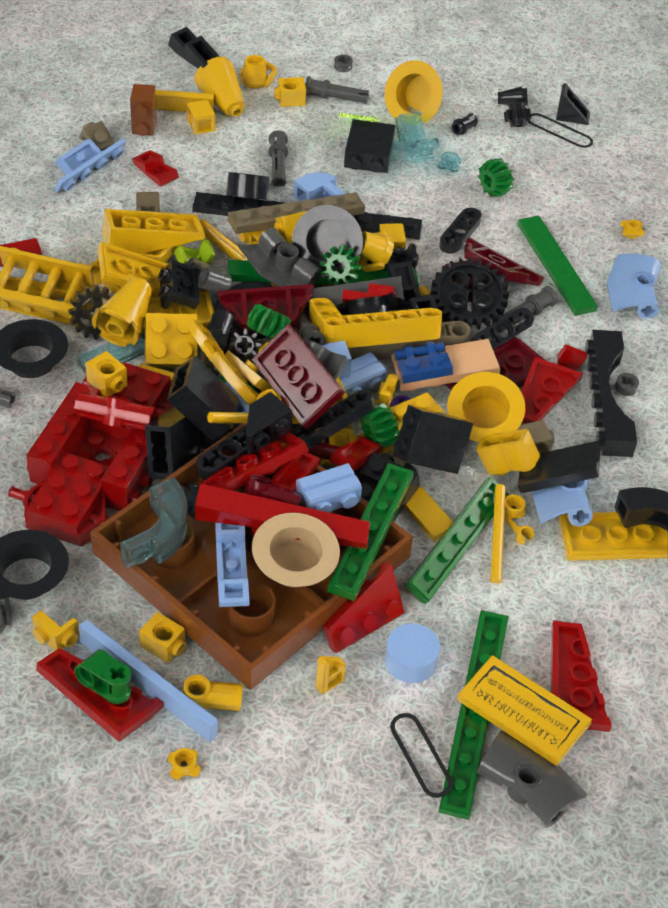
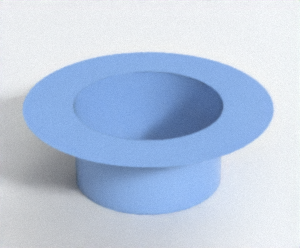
[385,623,440,683]

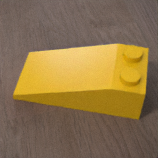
[102,209,205,254]

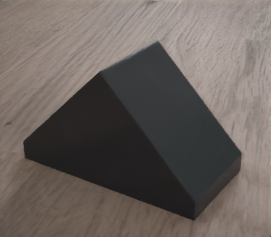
[556,83,590,125]

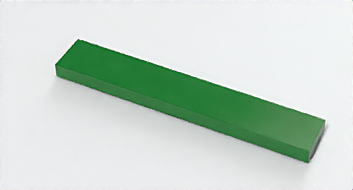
[517,215,598,316]
[327,463,414,601]
[404,476,509,604]

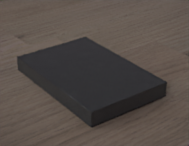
[517,441,601,493]

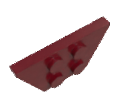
[464,237,544,286]
[218,284,313,332]

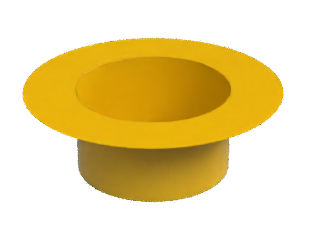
[385,60,443,126]
[447,372,525,442]

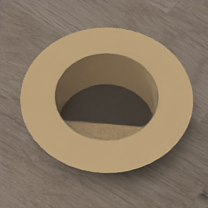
[252,513,340,587]

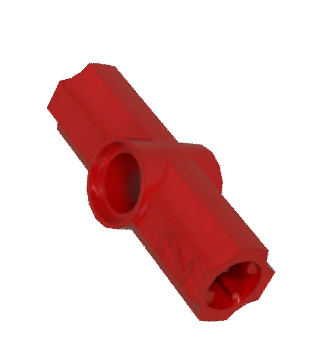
[74,393,159,430]

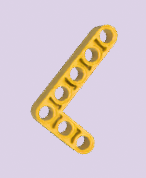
[309,298,442,348]

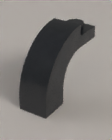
[386,261,437,311]
[614,487,668,531]

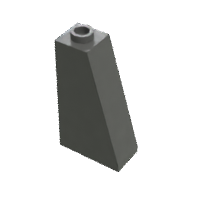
[304,276,404,316]

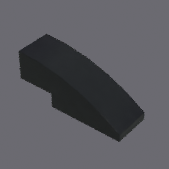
[168,27,220,69]

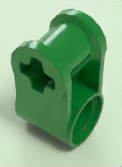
[74,649,131,704]

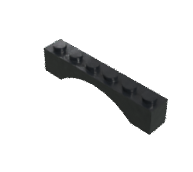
[585,330,637,457]

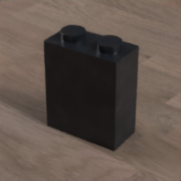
[344,119,396,173]
[167,355,239,441]
[393,405,474,474]
[145,407,201,479]

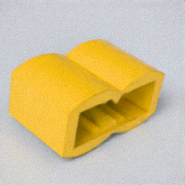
[476,429,540,476]

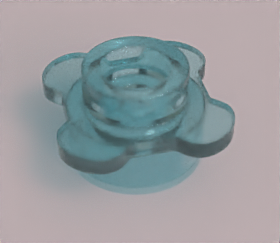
[437,152,462,172]

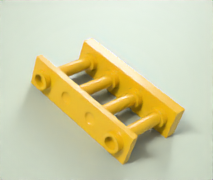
[0,246,95,326]

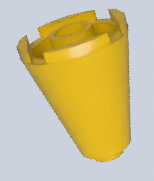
[194,57,245,117]
[92,278,152,347]

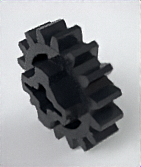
[68,284,115,340]

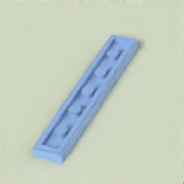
[79,620,218,742]

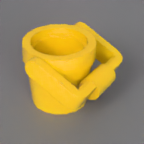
[238,55,278,89]
[359,231,394,272]

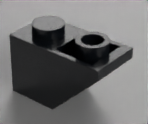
[245,392,292,455]

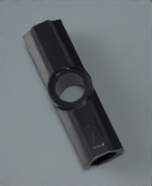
[199,309,234,377]

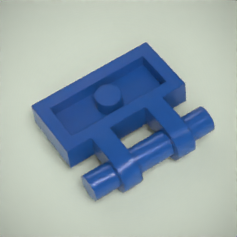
[394,341,453,384]

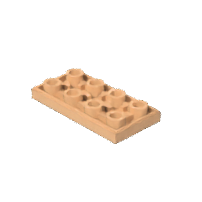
[391,339,500,391]

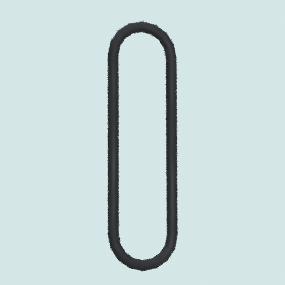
[528,113,593,148]
[390,713,453,798]

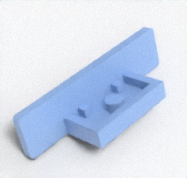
[54,138,126,193]

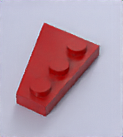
[521,357,583,424]
[323,561,405,653]

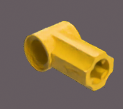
[183,674,243,711]

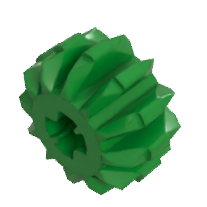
[477,158,515,197]
[320,244,362,285]
[246,304,291,339]
[359,403,400,448]

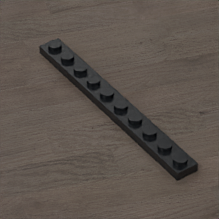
[192,192,422,240]

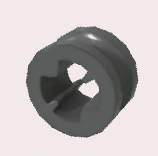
[334,54,353,72]
[615,373,639,396]

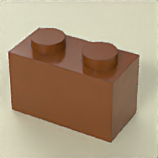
[130,84,157,136]

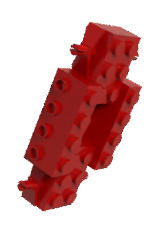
[8,362,174,547]

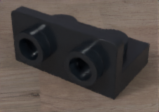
[158,259,200,310]

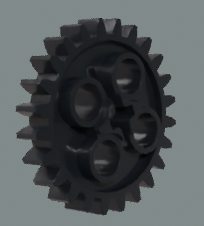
[430,257,510,330]

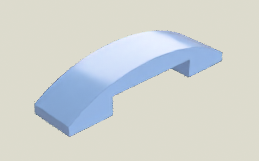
[215,523,249,607]

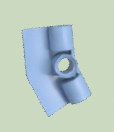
[607,254,661,318]
[532,479,593,526]

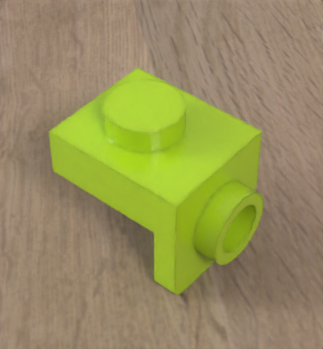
[174,239,215,265]

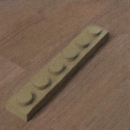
[227,193,365,234]

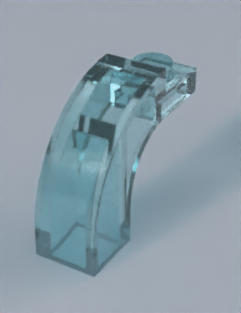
[395,112,439,163]
[120,477,188,568]

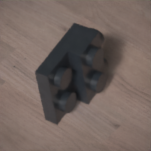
[358,452,420,521]

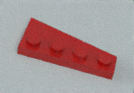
[198,432,308,491]
[550,620,612,732]
[36,648,164,742]

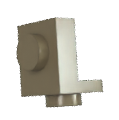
[79,121,115,151]
[136,192,160,212]

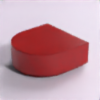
[557,344,587,370]

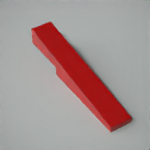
[195,483,370,549]

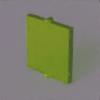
[338,112,379,122]

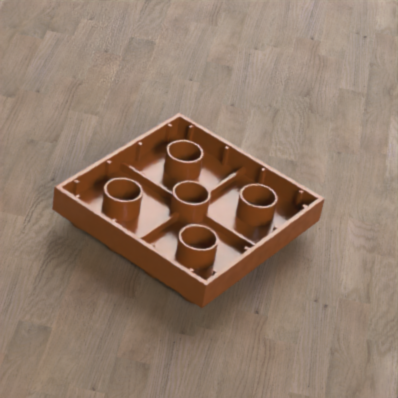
[90,423,413,691]

